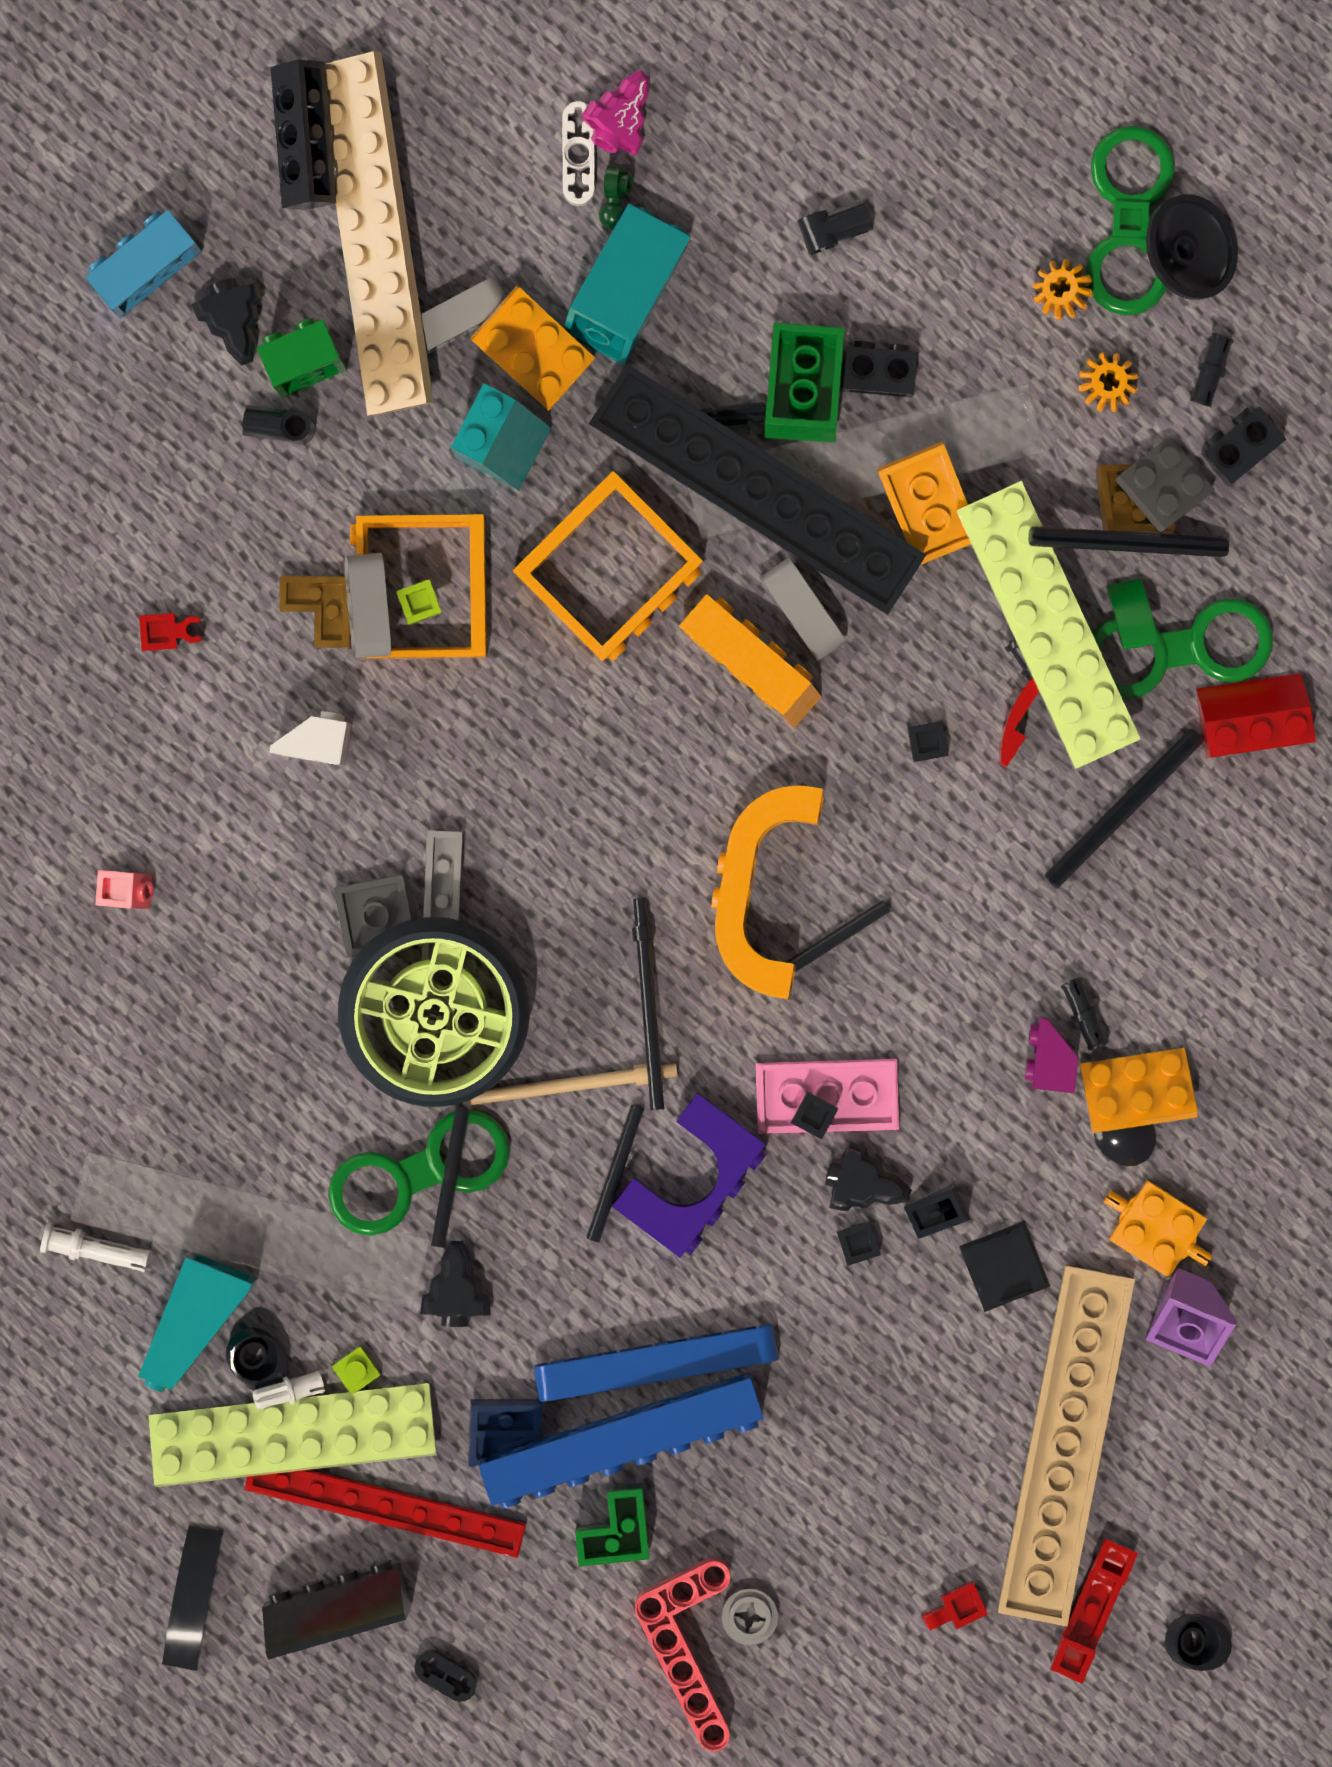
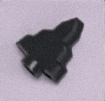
[191,278,262,366]
[825,1140,912,1212]
[420,1241,491,1327]

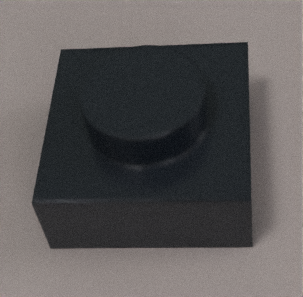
[907,721,949,762]
[790,1091,839,1140]
[836,1221,881,1266]

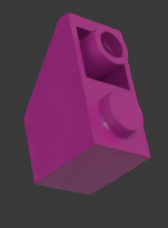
[1025,1017,1079,1093]

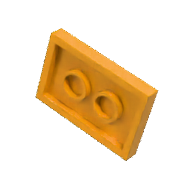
[469,286,595,411]
[876,441,971,565]
[1080,1048,1198,1133]

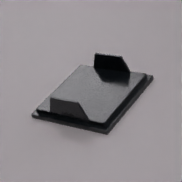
[959,1221,1050,1312]

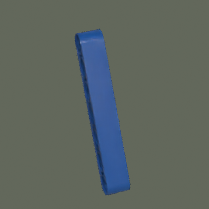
[533,1324,779,1401]

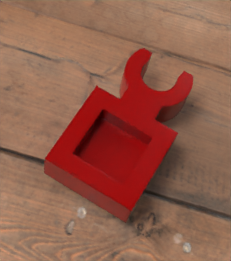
[139,613,203,652]

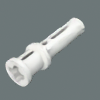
[40,1222,150,1273]

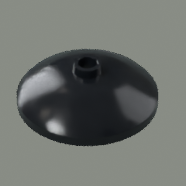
[1146,194,1238,300]

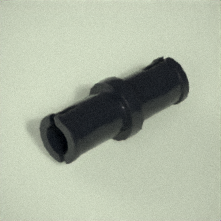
[1190,333,1234,407]
[1061,977,1109,1051]

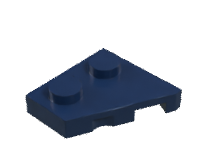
[468,1399,542,1467]

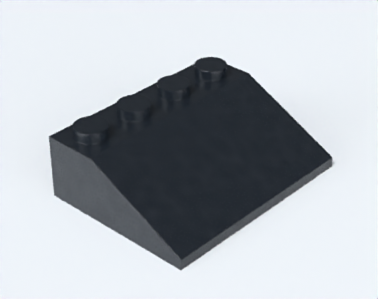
[262,1560,412,1660]

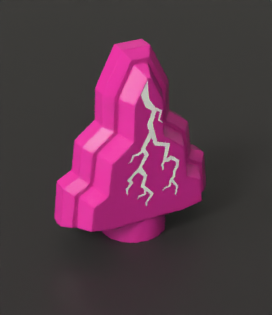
[581,70,650,156]

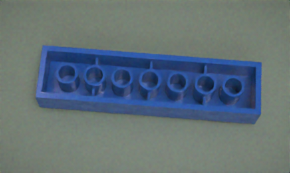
[478,1372,764,1509]

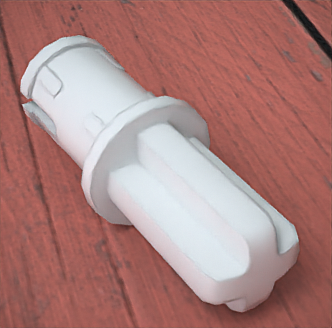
[253,1371,325,1409]

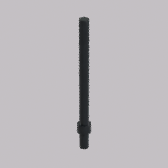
[632,898,664,1111]

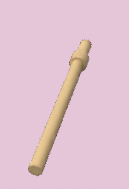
[467,1063,678,1106]

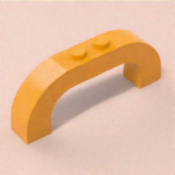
[711,786,825,1000]

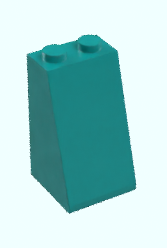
[564,203,691,366]
[450,383,551,491]
[138,1252,258,1392]

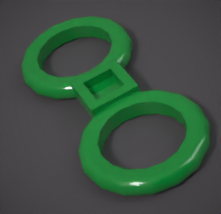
[1085,125,1175,316]
[1092,598,1273,699]
[328,1109,510,1236]

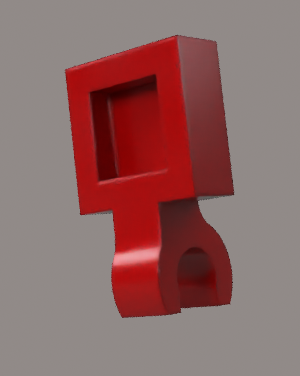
[921,1581,988,1631]

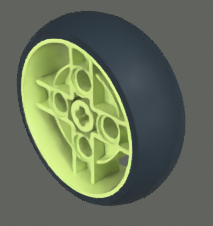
[338,917,530,1107]

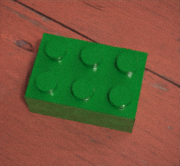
[256,317,347,398]
[765,323,844,443]

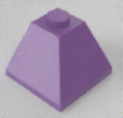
[1145,1268,1237,1367]

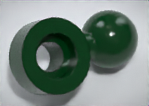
[599,163,633,230]

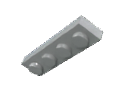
[422,830,463,973]

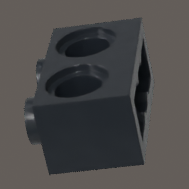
[842,341,918,398]
[1201,407,1287,487]

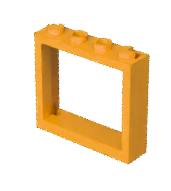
[512,471,703,662]
[350,514,487,659]

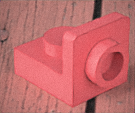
[95,870,154,909]

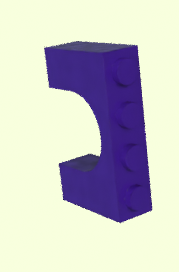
[612,1092,767,1258]

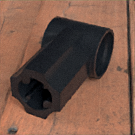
[797,200,873,255]
[242,405,316,445]

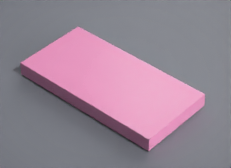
[756,1059,899,1134]

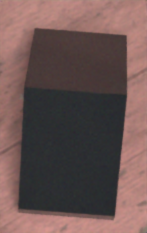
[904,1184,971,1239]

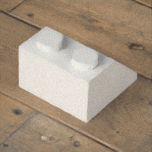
[269,711,352,766]

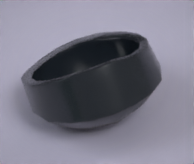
[1093,1125,1156,1166]
[226,1327,288,1391]
[1165,1614,1232,1671]

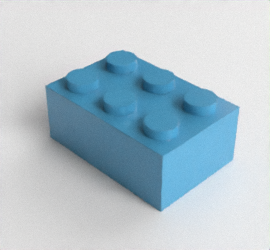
[85,210,202,319]

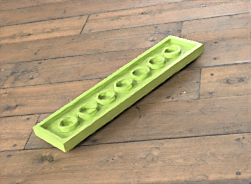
[956,481,1140,769]
[148,1383,437,1487]

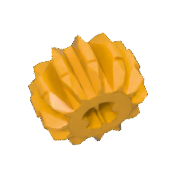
[1033,259,1093,320]
[1078,352,1138,413]

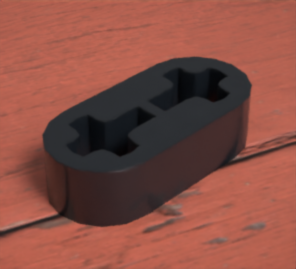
[414,1650,477,1702]

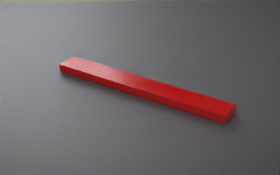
[244,1469,527,1558]

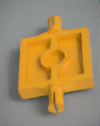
[1103,1179,1213,1278]

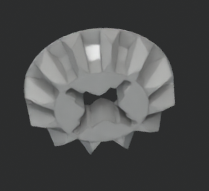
[722,1588,778,1645]

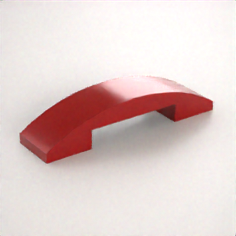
[999,677,1039,768]
[1050,1539,1138,1684]

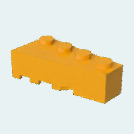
[679,594,822,728]

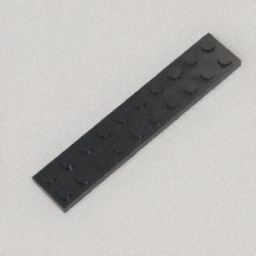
[589,364,926,616]

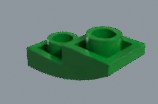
[1106,578,1158,650]

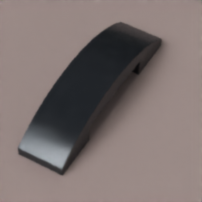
[162,1525,223,1671]

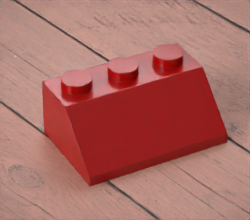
[1196,673,1316,758]

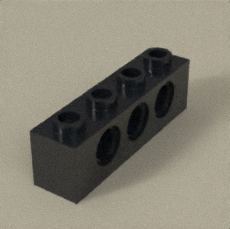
[270,59,336,210]

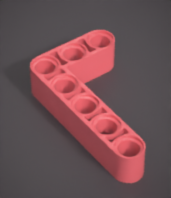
[635,1556,730,1752]

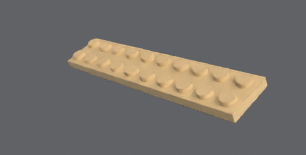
[325,51,434,416]
[997,1265,1135,1626]

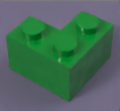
[575,1483,650,1567]

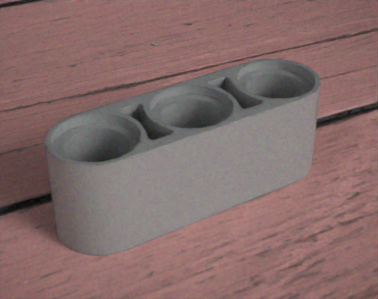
[421,276,507,355]
[344,553,391,658]
[759,558,846,662]

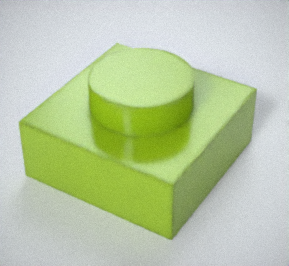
[396,579,442,625]
[331,1346,381,1394]

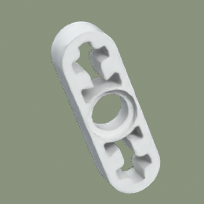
[562,101,595,206]

